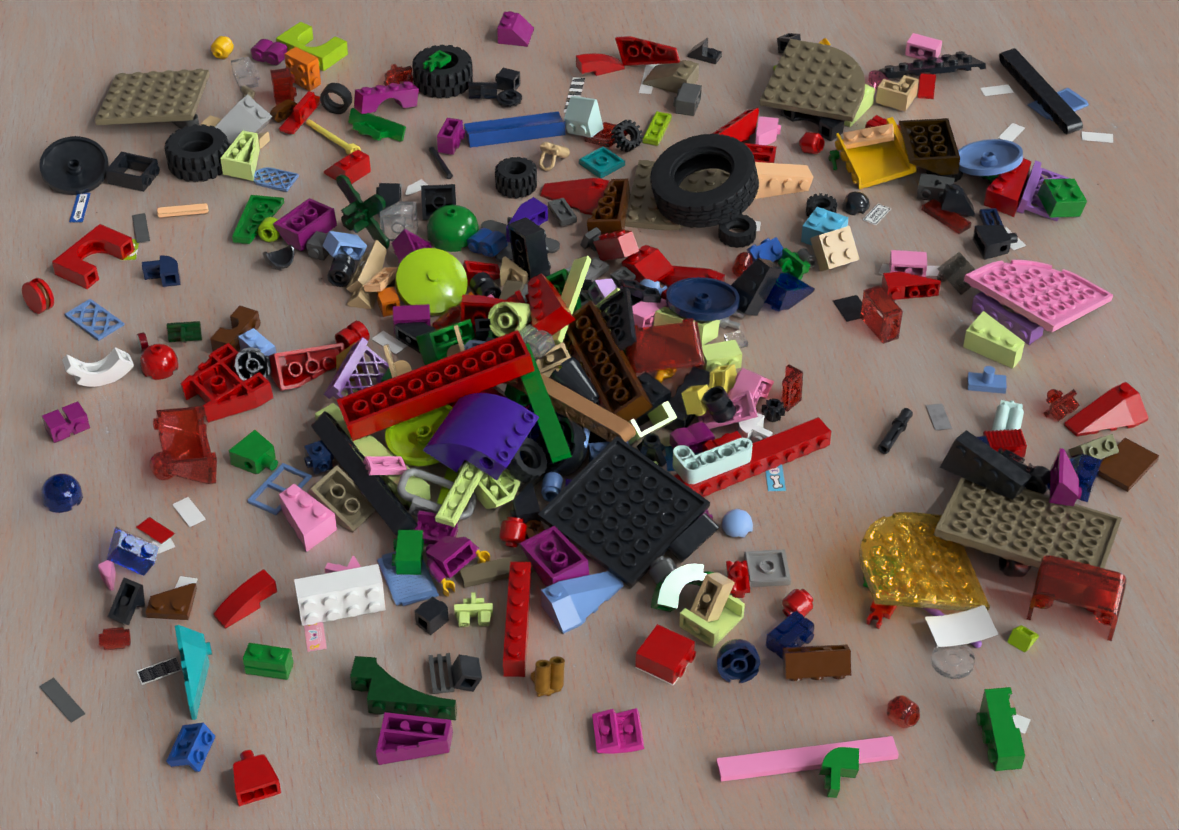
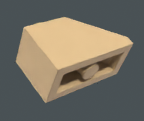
[534,342,571,373]

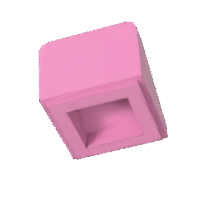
[98,559,116,591]

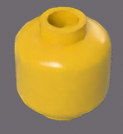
[211,36,234,59]

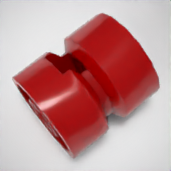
[335,320,370,349]

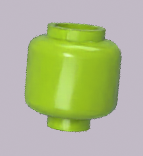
[258,217,280,242]

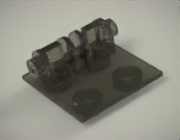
[937,252,975,295]

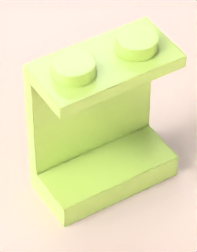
[628,401,677,445]
[679,595,745,648]

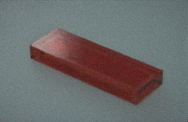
[921,199,972,234]

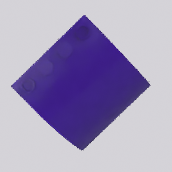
[423,393,539,480]

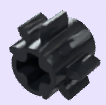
[761,398,786,422]

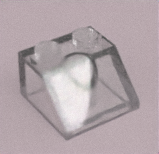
[380,201,418,242]

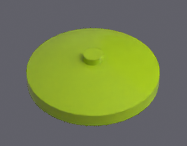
[395,248,468,316]
[385,404,453,466]

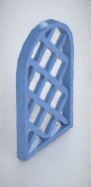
[253,167,299,192]

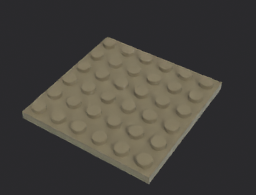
[95,69,210,125]

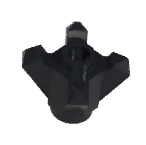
[636,433,667,467]

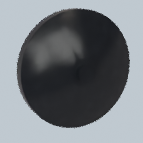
[40,136,109,195]

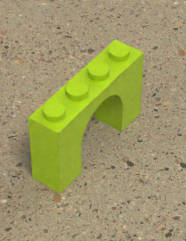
[276,22,348,71]

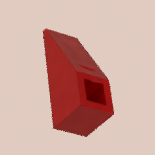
[881,272,941,301]

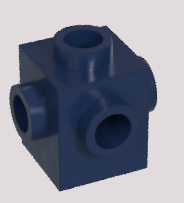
[304,440,334,475]

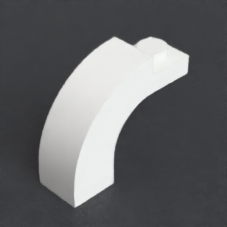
[62,347,134,387]

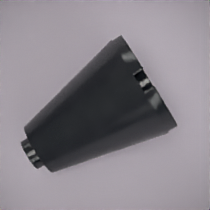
[549,357,600,405]

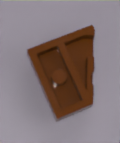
[146,583,197,620]

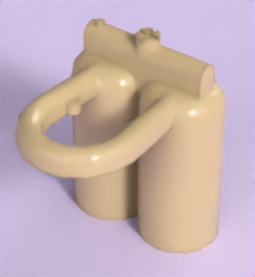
[539,142,570,171]

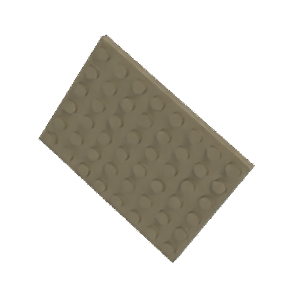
[934,477,1122,587]

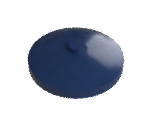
[666,277,740,321]

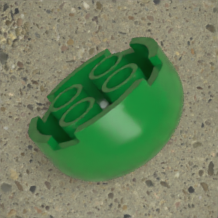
[427,205,479,252]

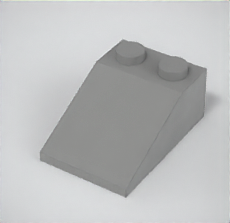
[215,94,272,146]

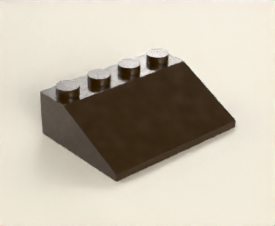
[899,118,960,175]

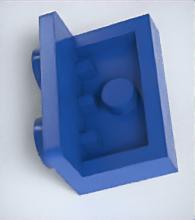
[744,237,784,262]

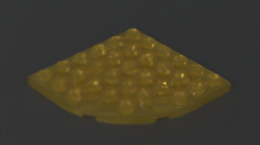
[859,512,990,611]

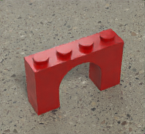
[52,224,134,289]

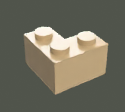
[876,75,919,112]

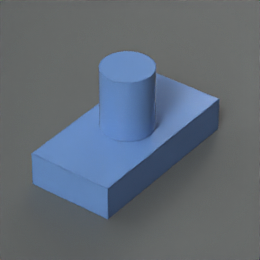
[967,366,1007,394]

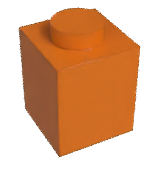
[377,286,400,317]

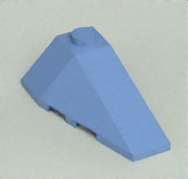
[541,571,623,634]

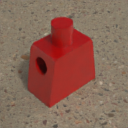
[233,750,281,806]

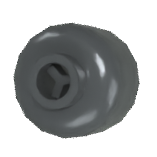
[649,556,677,585]

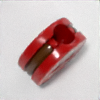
[22,278,54,314]

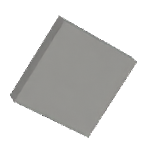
[744,549,791,587]

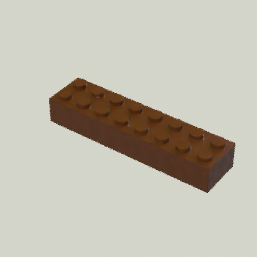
[567,300,653,422]

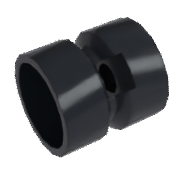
[327,254,355,287]
[469,272,501,299]
[702,386,736,423]

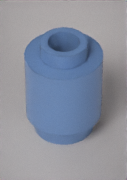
[541,472,563,502]

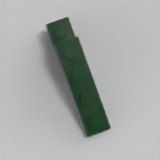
[350,656,457,721]

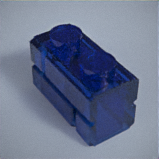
[766,611,814,659]

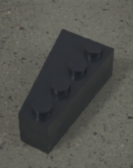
[939,430,1032,500]

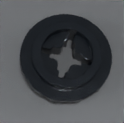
[497,90,522,107]

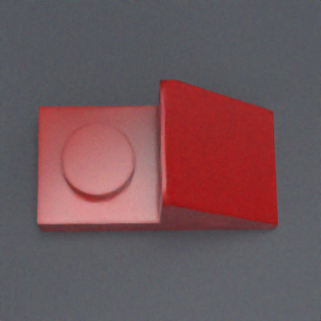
[918,73,936,99]

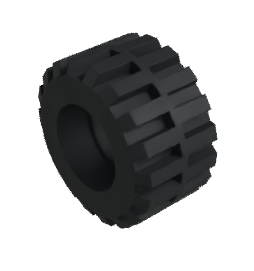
[495,157,537,198]

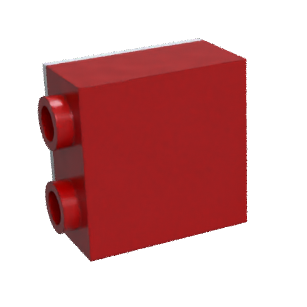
[635,624,696,685]

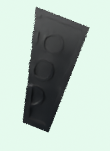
[597,287,637,350]

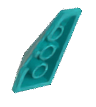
[175,625,212,720]

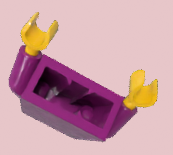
[426,536,490,597]

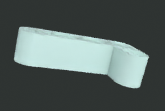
[673,438,753,484]

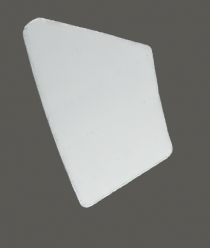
[405,179,428,195]

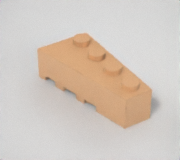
[754,162,814,199]

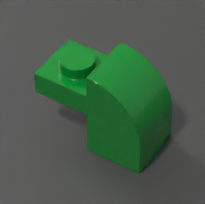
[819,747,859,798]

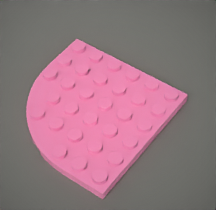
[964,260,1113,332]

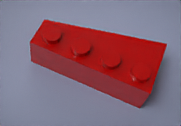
[984,158,1032,217]
[527,273,576,339]

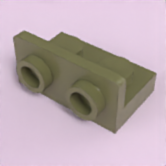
[1069,434,1119,464]

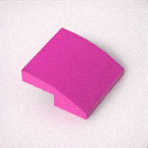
[592,708,645,754]

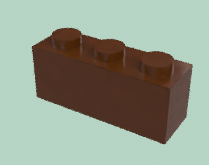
[782,644,851,681]

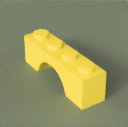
[681,364,737,416]

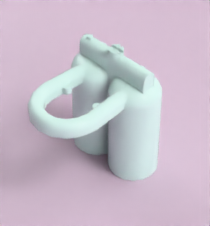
[992,400,1024,431]

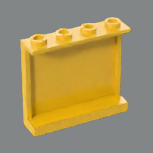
[835,117,916,190]

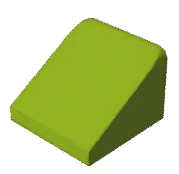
[1008,625,1039,652]

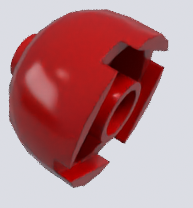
[140,344,179,380]

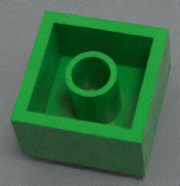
[1037,178,1087,218]

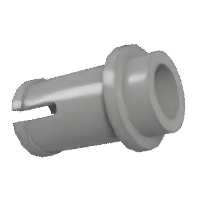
[797,248,817,268]

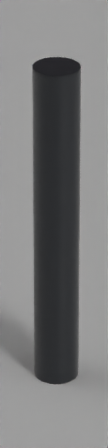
[429,147,453,179]

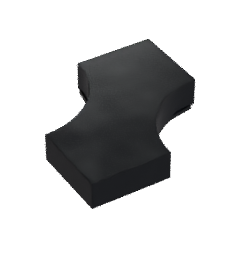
[618,279,661,303]

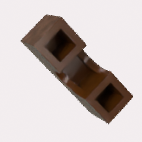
[210,305,261,352]

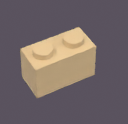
[690,572,735,622]

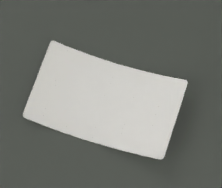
[925,605,998,647]

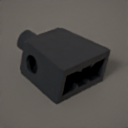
[973,225,1018,260]

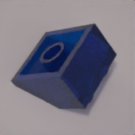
[1049,454,1102,502]
[107,526,159,576]

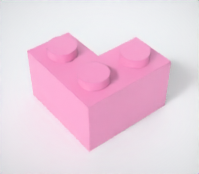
[728,368,774,407]

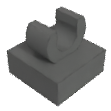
[580,227,601,251]

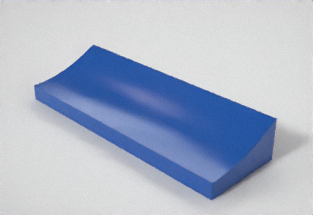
[464,111,565,148]

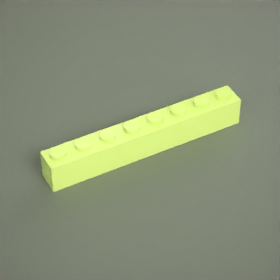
[315,403,431,508]

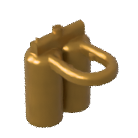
[530,656,565,697]

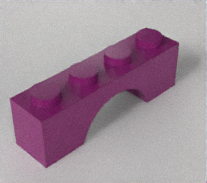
[354,82,419,114]

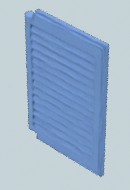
[1028,88,1089,121]
[377,551,439,606]

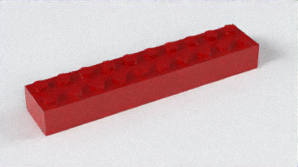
[337,330,535,441]

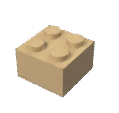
[810,226,860,272]

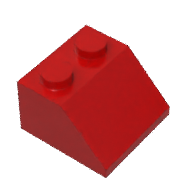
[324,149,371,184]
[621,245,675,283]

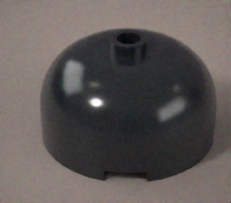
[536,416,588,477]

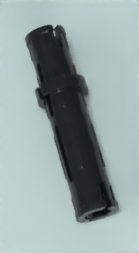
[878,408,913,454]

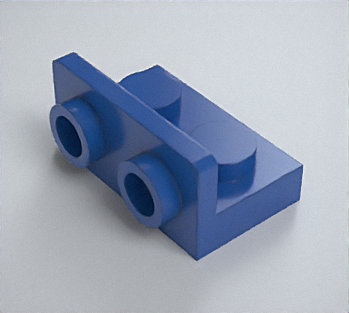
[166,722,215,772]

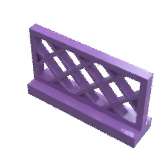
[1017,160,1069,221]
[324,337,389,399]

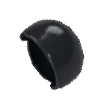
[842,191,870,215]

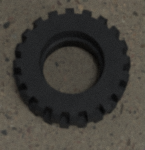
[412,45,473,99]
[164,124,229,182]

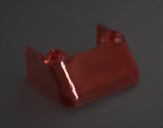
[1027,555,1127,641]

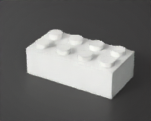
[294,564,386,626]

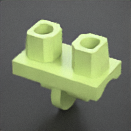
[454,592,493,627]

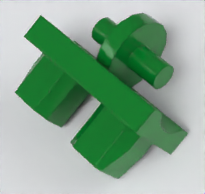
[778,248,810,280]

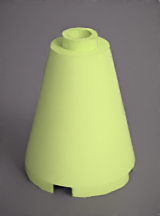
[488,302,532,337]

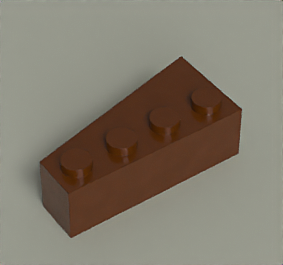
[587,178,631,235]

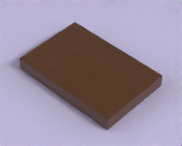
[1093,438,1159,492]

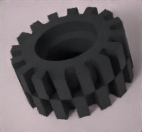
[611,120,643,152]
[806,193,837,218]

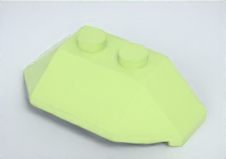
[459,460,520,509]

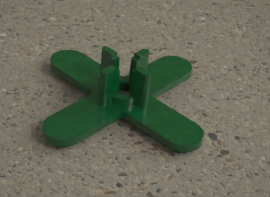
[336,174,390,249]

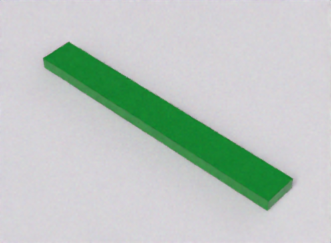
[520,343,572,463]

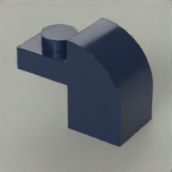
[142,255,181,287]

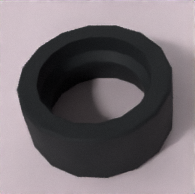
[320,83,352,114]

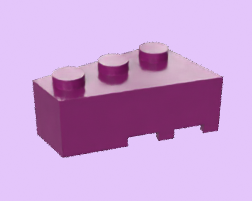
[376,712,453,765]

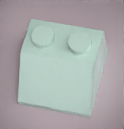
[564,96,604,137]

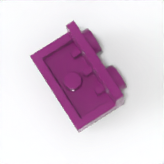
[415,511,458,545]

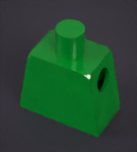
[228,430,278,474]

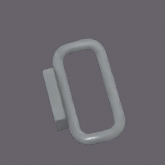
[397,468,477,520]

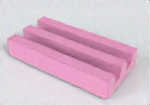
[363,456,407,475]

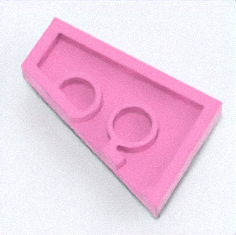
[698,390,758,429]

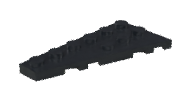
[879,51,986,79]

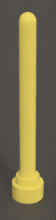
[306,119,361,155]

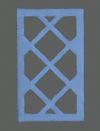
[65,299,125,341]

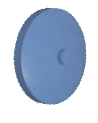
[958,139,1023,176]

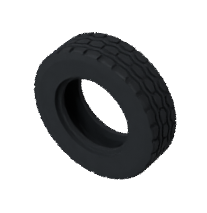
[650,134,759,228]

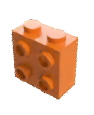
[284,47,321,91]

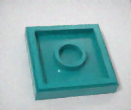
[579,146,625,178]

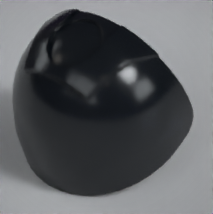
[262,245,295,270]

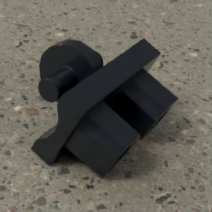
[468,82,497,99]

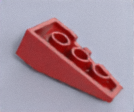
[615,36,680,66]

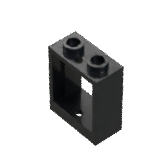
[105,151,160,192]

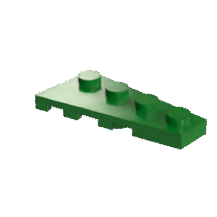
[232,195,284,244]

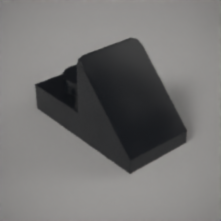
[687,38,722,64]
[108,577,145,625]

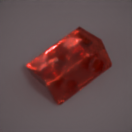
[781,364,803,412]

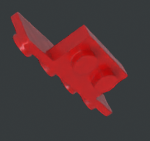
[279,91,321,134]

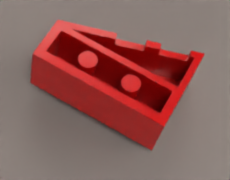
[594,229,639,261]

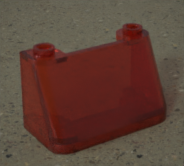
[625,318,705,375]
[153,406,217,484]

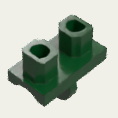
[166,321,202,343]

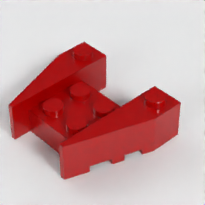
[180,343,274,423]

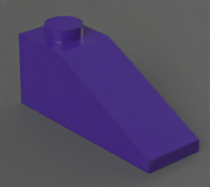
[506,197,548,243]

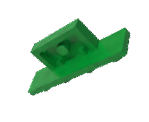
[348,108,406,142]

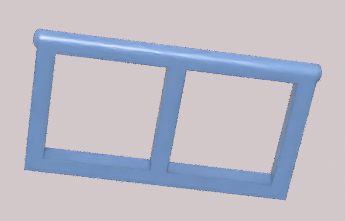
[247,463,312,515]

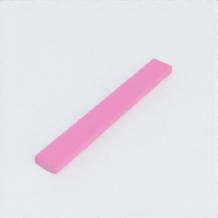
[716,736,899,781]

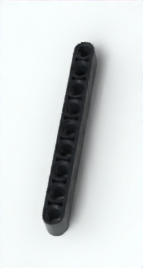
[999,48,1083,135]
[311,411,418,537]

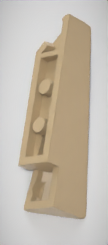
[346,240,387,309]

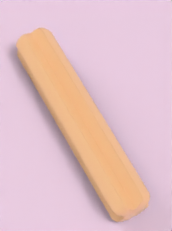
[157,203,209,218]

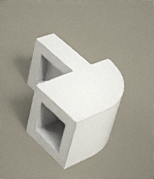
[738,413,773,443]

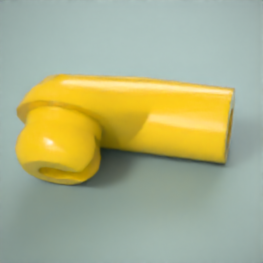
[654,364,677,384]

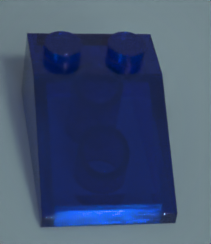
[765,273,815,312]

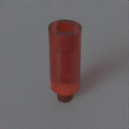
[432,305,461,329]

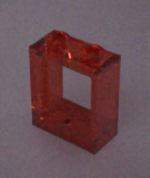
[860,285,903,344]

